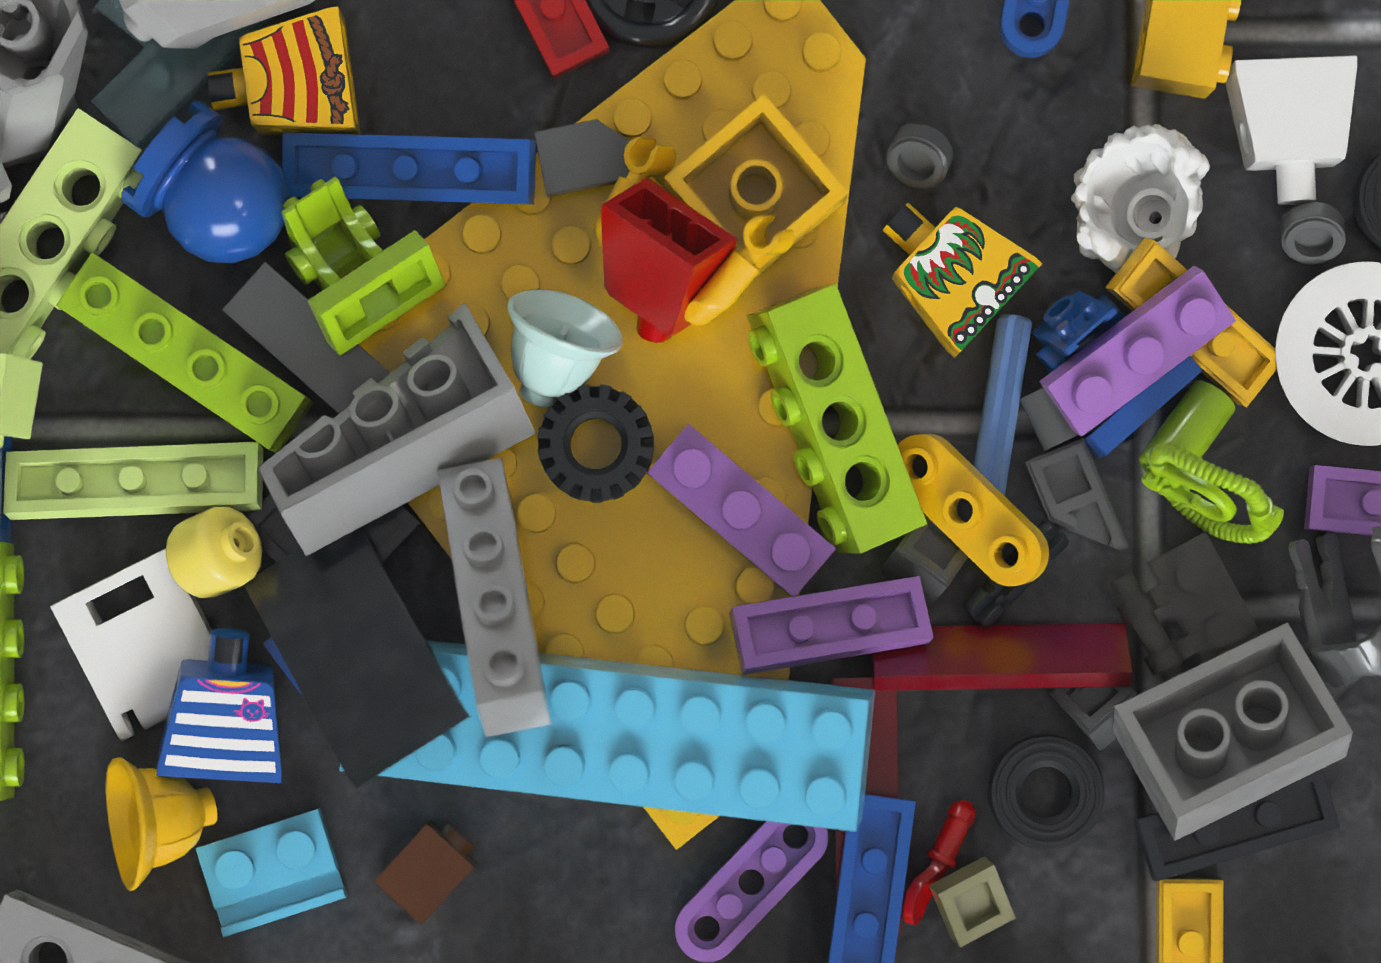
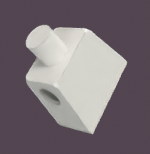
[1225,56,1357,205]

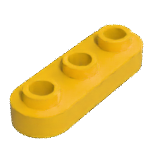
[898,434,1049,586]

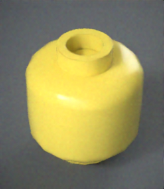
[165,507,262,598]

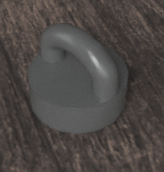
[886,123,953,189]
[1281,202,1346,264]

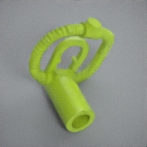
[1139,380,1284,544]

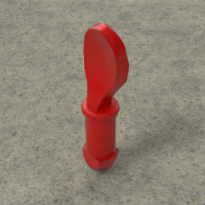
[902,800,977,926]

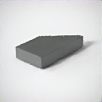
[534,119,653,198]
[1023,438,1129,551]

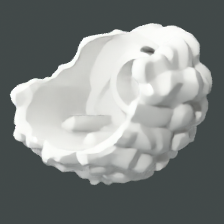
[1071,124,1210,273]

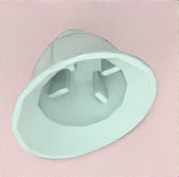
[507,290,623,407]

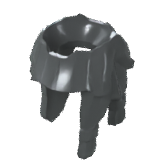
[1288,526,1381,688]

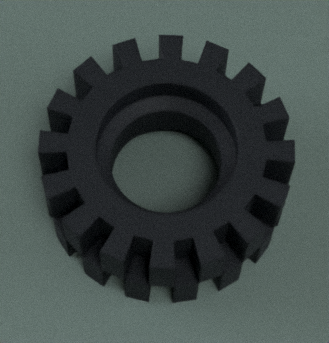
[537,384,654,503]

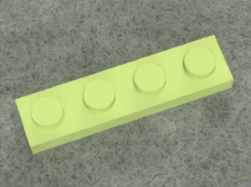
[3,442,263,520]

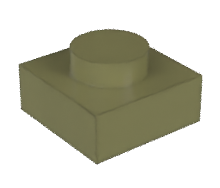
[929,856,1016,948]

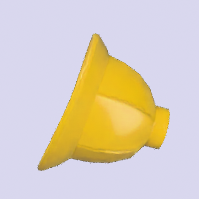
[105,757,217,891]

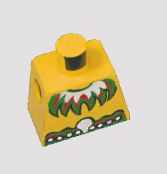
[882,203,1042,358]

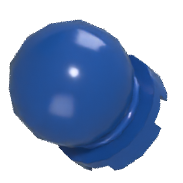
[121,100,289,263]

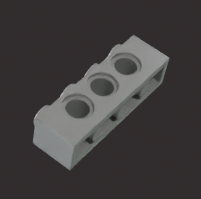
[437,458,551,737]
[0,889,191,963]

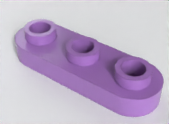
[675,821,828,962]

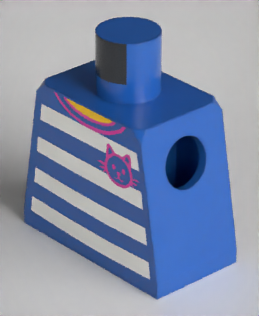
[157,628,282,783]

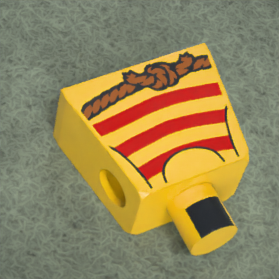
[207,6,361,135]

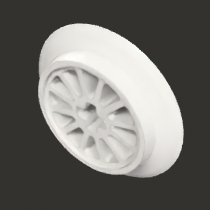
[1275,262,1381,446]

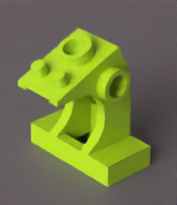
[282,177,446,356]

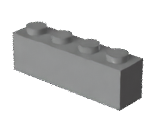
[258,303,536,556]

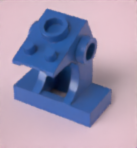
[1032,291,1203,459]

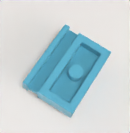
[195,808,348,937]

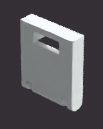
[50,548,212,741]

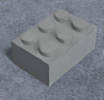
[1113,622,1353,841]

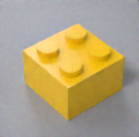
[664,94,849,282]

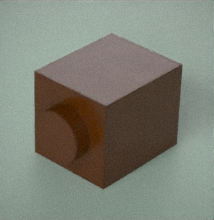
[374,820,478,925]

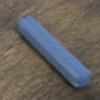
[974,314,1032,496]

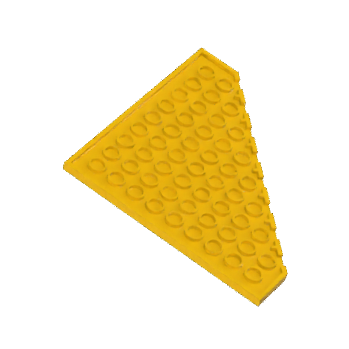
[359,0,866,850]

